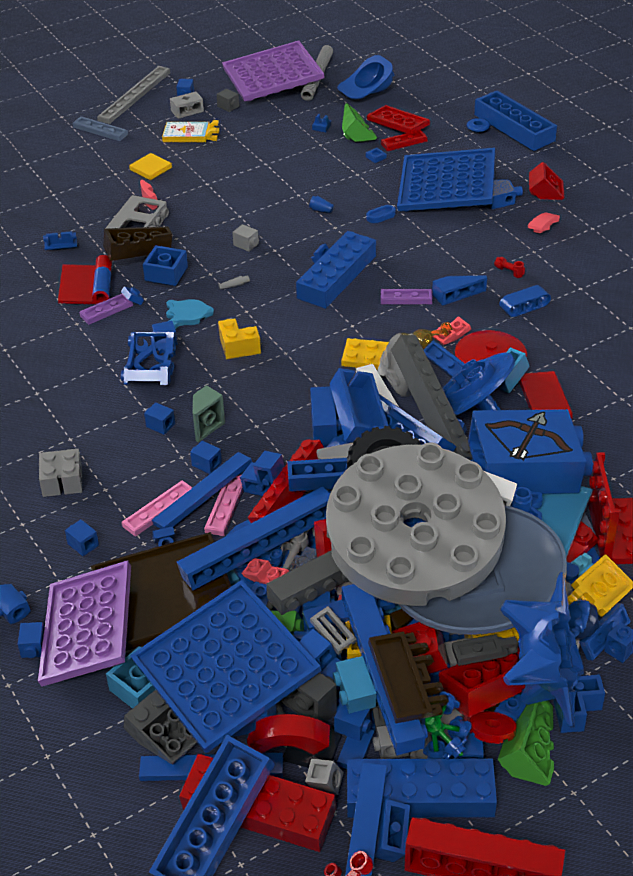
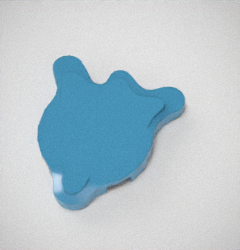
[166,299,214,329]

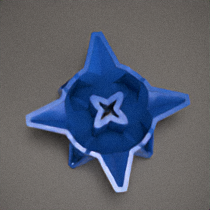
[500,572,584,728]

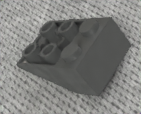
[124,690,197,765]

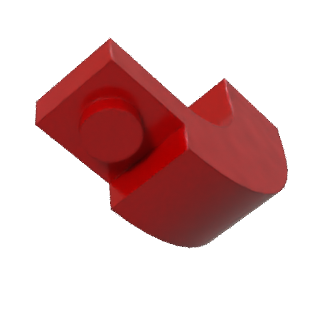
[247,714,330,755]

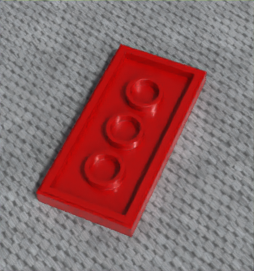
[367,105,430,135]
[519,371,573,419]

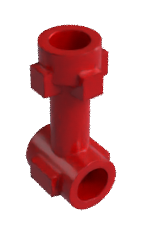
[494,257,525,278]

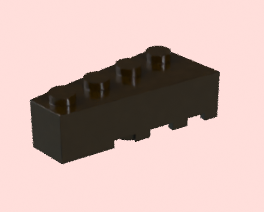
[103,226,172,261]

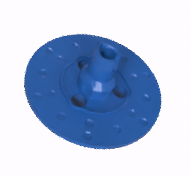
[442,353,515,415]

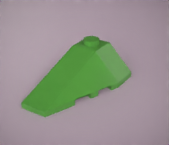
[342,103,377,142]
[498,700,554,786]

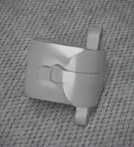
[378,333,413,397]

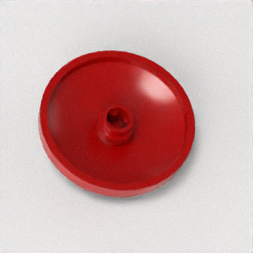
[455,330,527,364]

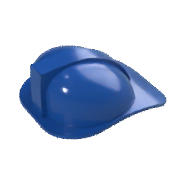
[337,55,395,99]

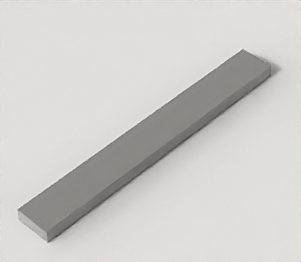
[97,66,170,124]

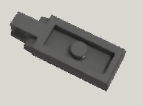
[452,634,518,666]

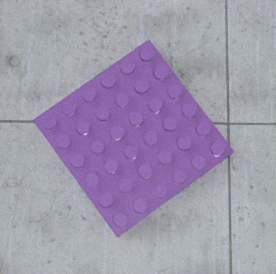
[222,41,324,101]

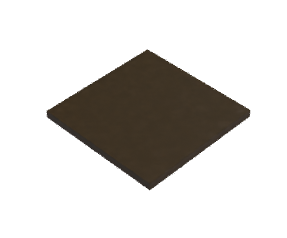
[90,532,232,651]

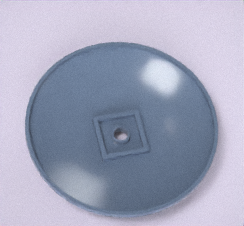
[398,505,567,635]

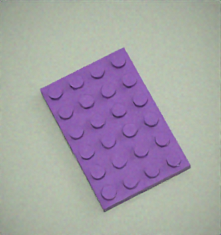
[38,560,131,686]

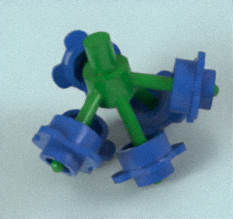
[421,691,471,760]

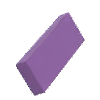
[381,289,432,304]
[80,294,133,325]

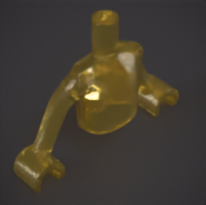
[401,322,453,349]

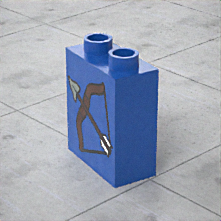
[468,409,593,494]

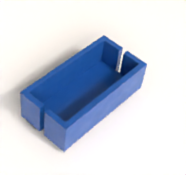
[330,368,388,442]

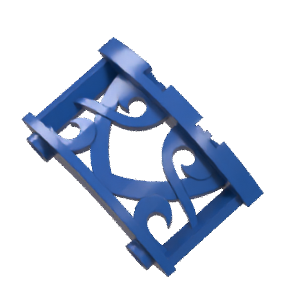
[121,332,176,385]

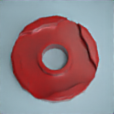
[469,711,516,744]

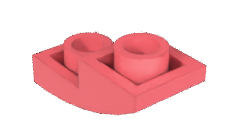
[140,180,157,210]
[528,212,560,233]
[431,317,471,345]
[242,558,289,584]

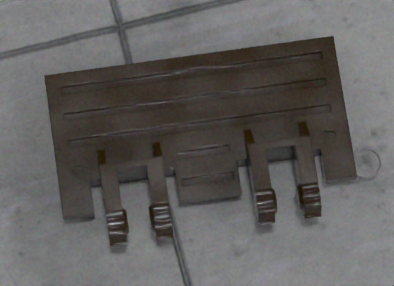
[368,631,449,724]

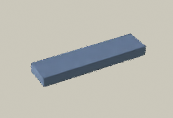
[72,116,128,141]

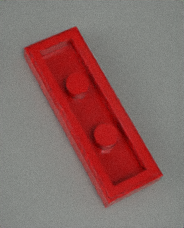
[381,130,427,151]

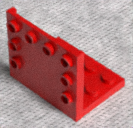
[588,452,633,564]

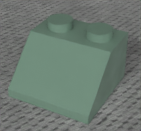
[193,385,225,443]

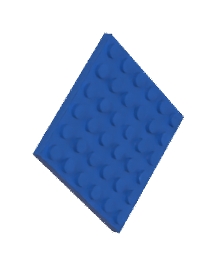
[397,148,496,212]
[130,580,322,753]

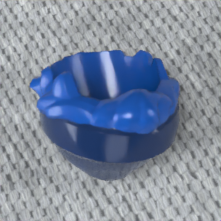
[568,600,599,640]

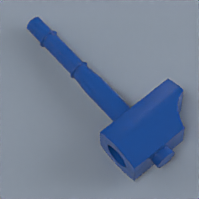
[0,584,31,624]

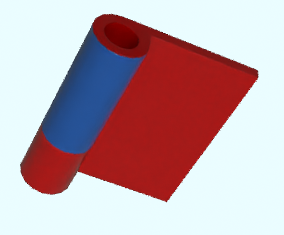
[58,255,112,304]

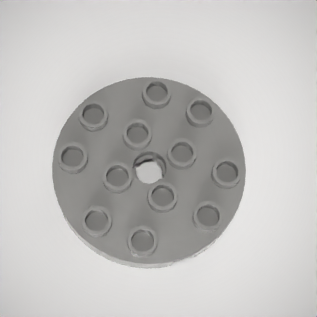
[326,443,506,606]

